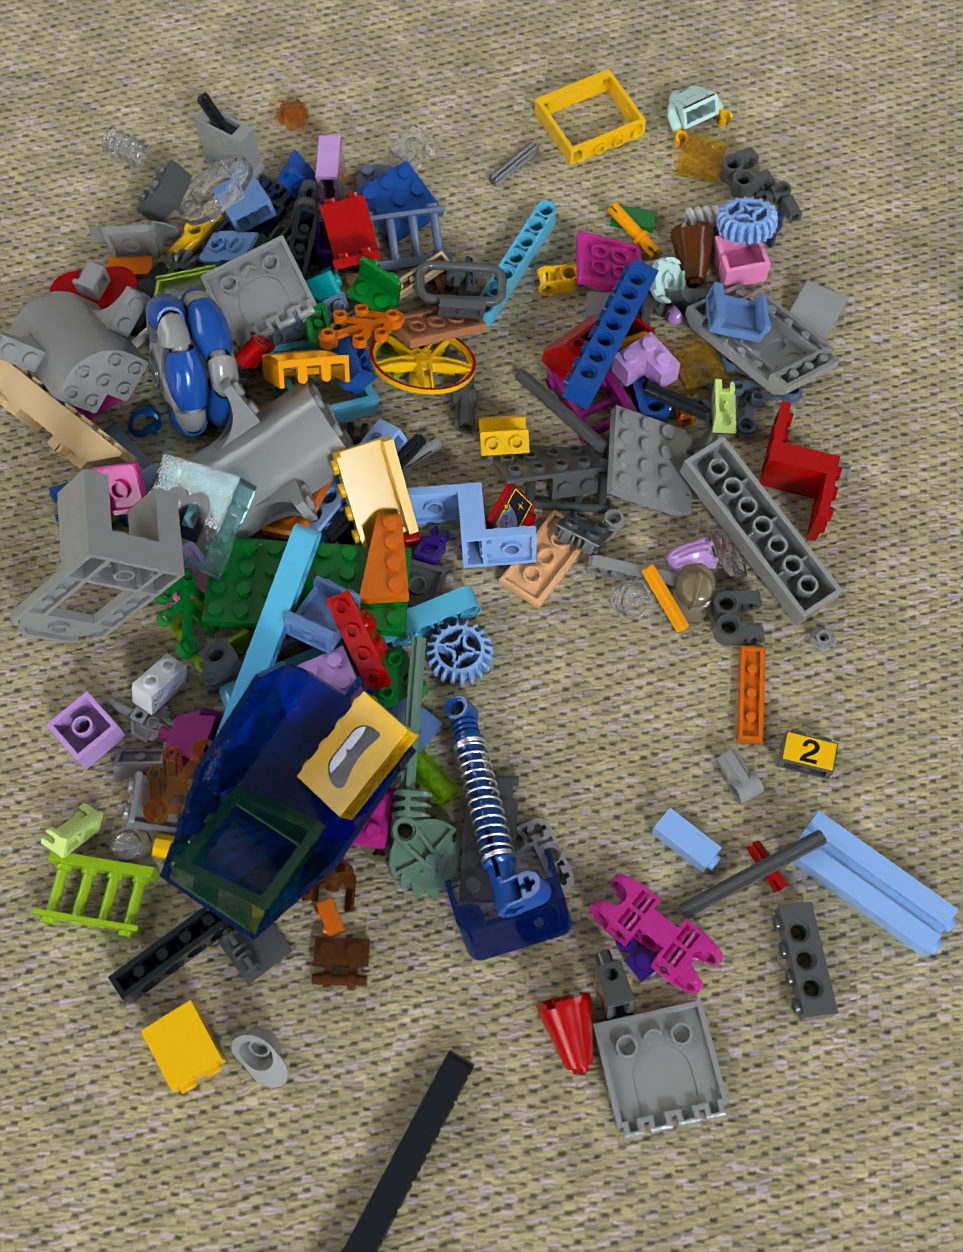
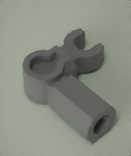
[755,182,802,223]

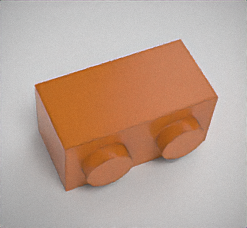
[315,897,346,937]

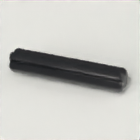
[643,381,711,421]

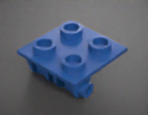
[277,149,320,202]

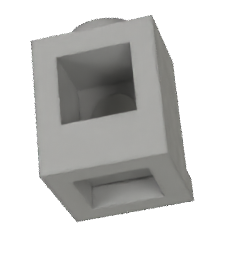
[72,262,111,301]

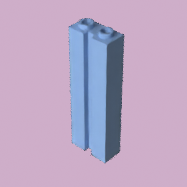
[792,811,959,958]

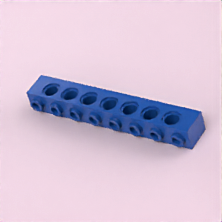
[562,258,659,410]

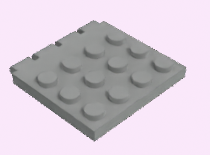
[200,235,317,350]
[607,405,693,518]
[592,1000,729,1140]

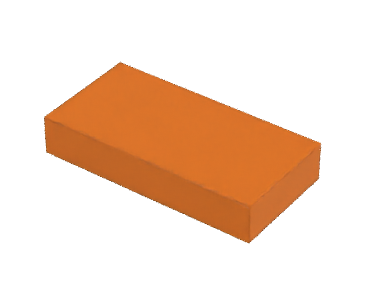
[108,256,154,278]

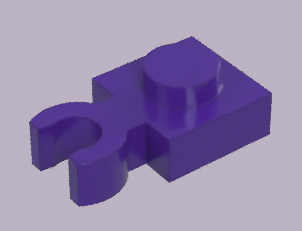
[413,525,449,565]
[615,938,656,983]

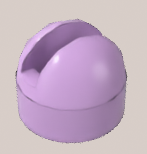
[666,305,686,325]

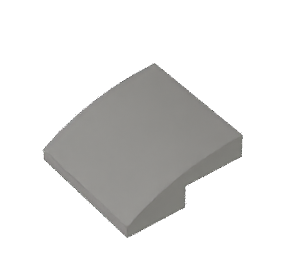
[790,280,849,340]

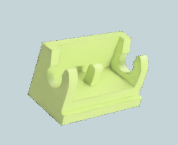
[711,379,737,434]
[40,803,103,858]

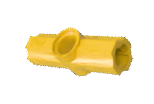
[168,206,224,256]

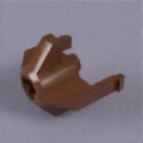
[301,854,356,913]

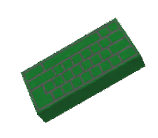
[610,205,657,233]

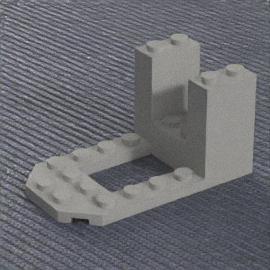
[11,469,185,643]

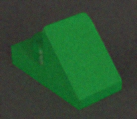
[302,304,331,348]

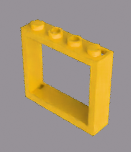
[535,69,646,165]

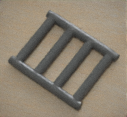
[526,445,610,513]

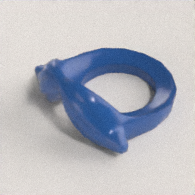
[128,404,162,437]

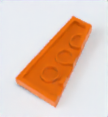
[359,514,409,604]

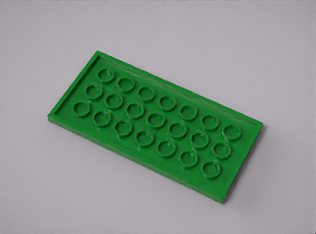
[201,537,411,637]

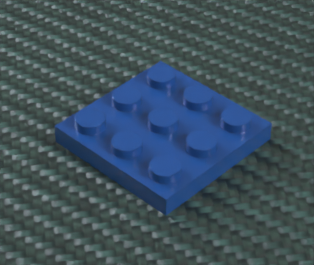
[354,160,444,244]

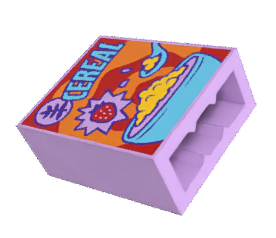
[315,135,345,205]

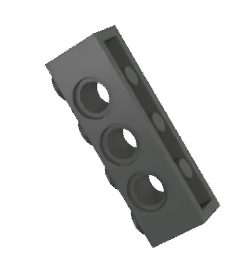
[772,901,838,1022]

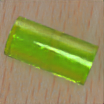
[416,752,460,807]

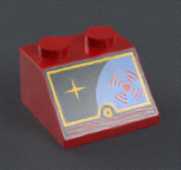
[486,484,536,547]

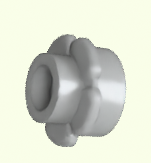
[602,509,625,532]
[810,628,835,651]

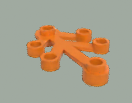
[319,303,404,349]

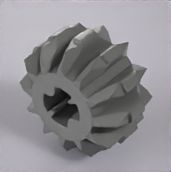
[166,249,204,274]

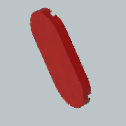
[50,266,139,310]

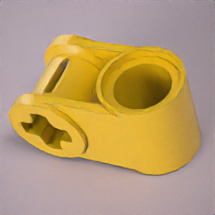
[536,263,579,296]

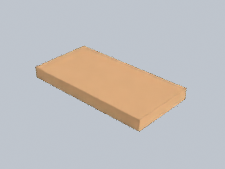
[498,509,585,609]

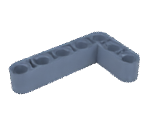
[103,422,171,494]

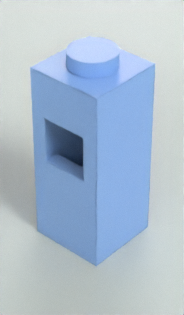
[652,808,722,874]

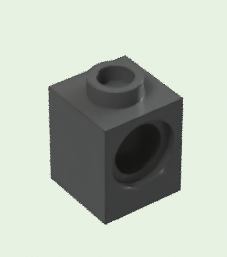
[198,637,242,684]

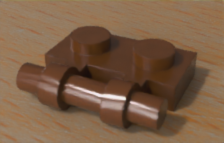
[312,937,370,989]

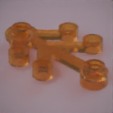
[143,738,217,825]

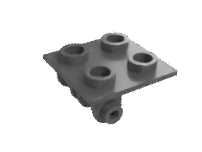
[554,511,614,556]
[217,908,293,985]

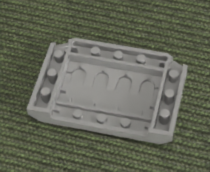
[685,283,840,395]

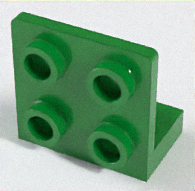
[346,256,402,313]
[358,644,429,710]

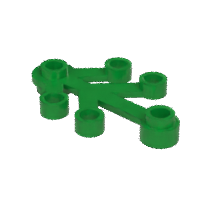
[155,567,220,660]

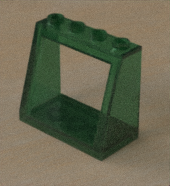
[169,785,326,935]

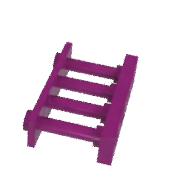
[545,367,638,445]

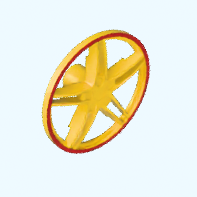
[369,332,476,395]

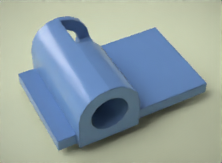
[198,231,259,267]

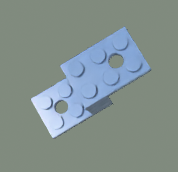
[408,482,537,568]

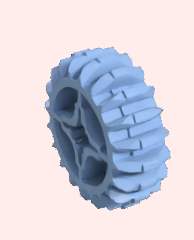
[716,196,778,246]
[426,620,494,687]

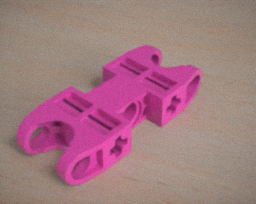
[589,874,723,994]

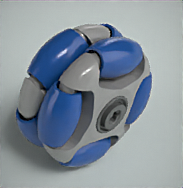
[146,288,239,437]

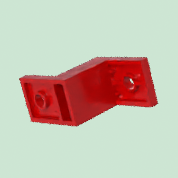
[320,192,381,270]
[759,401,842,541]

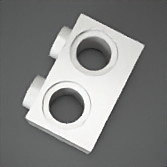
[132,653,187,715]

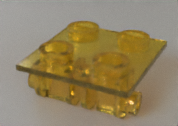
[675,132,728,184]
[670,343,729,396]

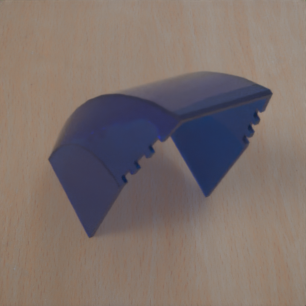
[160,661,417,941]

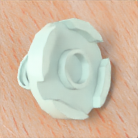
[650,257,686,303]

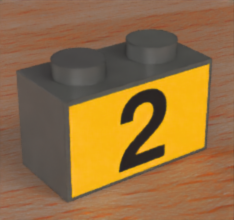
[777,730,839,779]

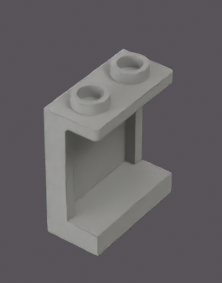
[122,771,200,837]

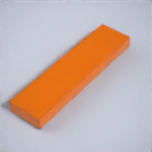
[736,645,765,745]

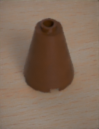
[670,221,715,288]

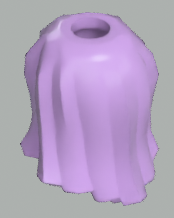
[666,537,718,574]

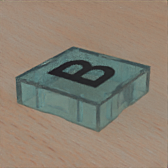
[148,453,257,580]

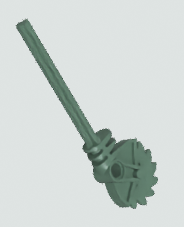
[388,636,462,900]

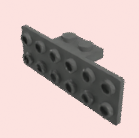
[493,442,609,499]

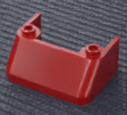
[542,313,656,380]

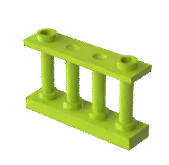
[32,850,159,939]

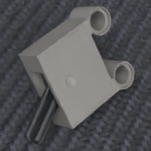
[195,92,265,179]

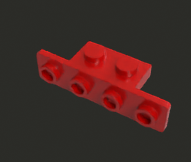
[326,590,392,693]

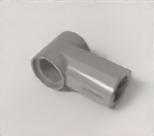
[716,748,764,804]

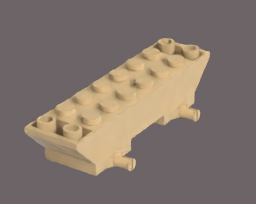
[0,359,142,470]

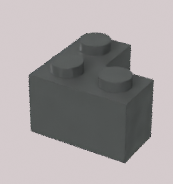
[136,159,192,222]

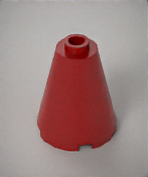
[536,991,593,1074]

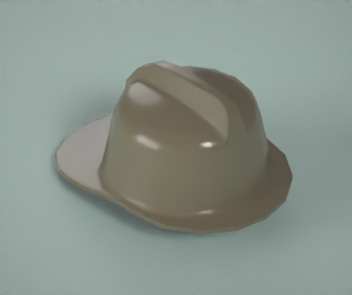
[672,564,715,622]

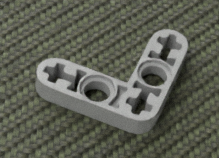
[516,818,574,892]

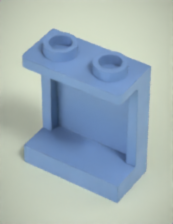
[706,282,771,343]
[284,576,361,654]

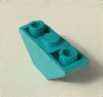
[305,266,343,302]

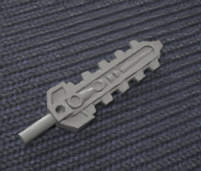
[106,697,175,749]

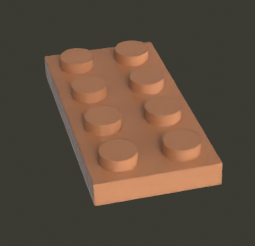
[391,307,487,348]

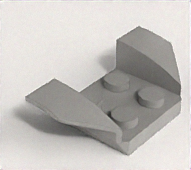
[89,221,181,259]

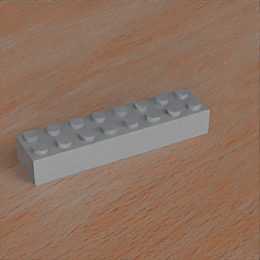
[680,436,843,626]

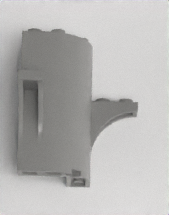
[0,285,150,413]
[187,376,354,539]

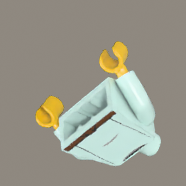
[667,85,732,148]

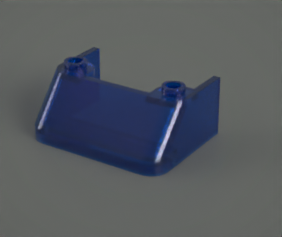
[445,848,572,961]

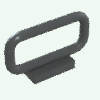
[416,260,506,319]

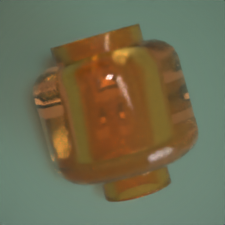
[277,98,309,130]

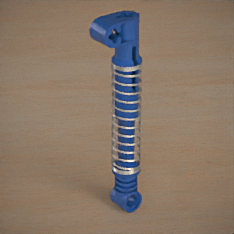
[445,695,552,918]

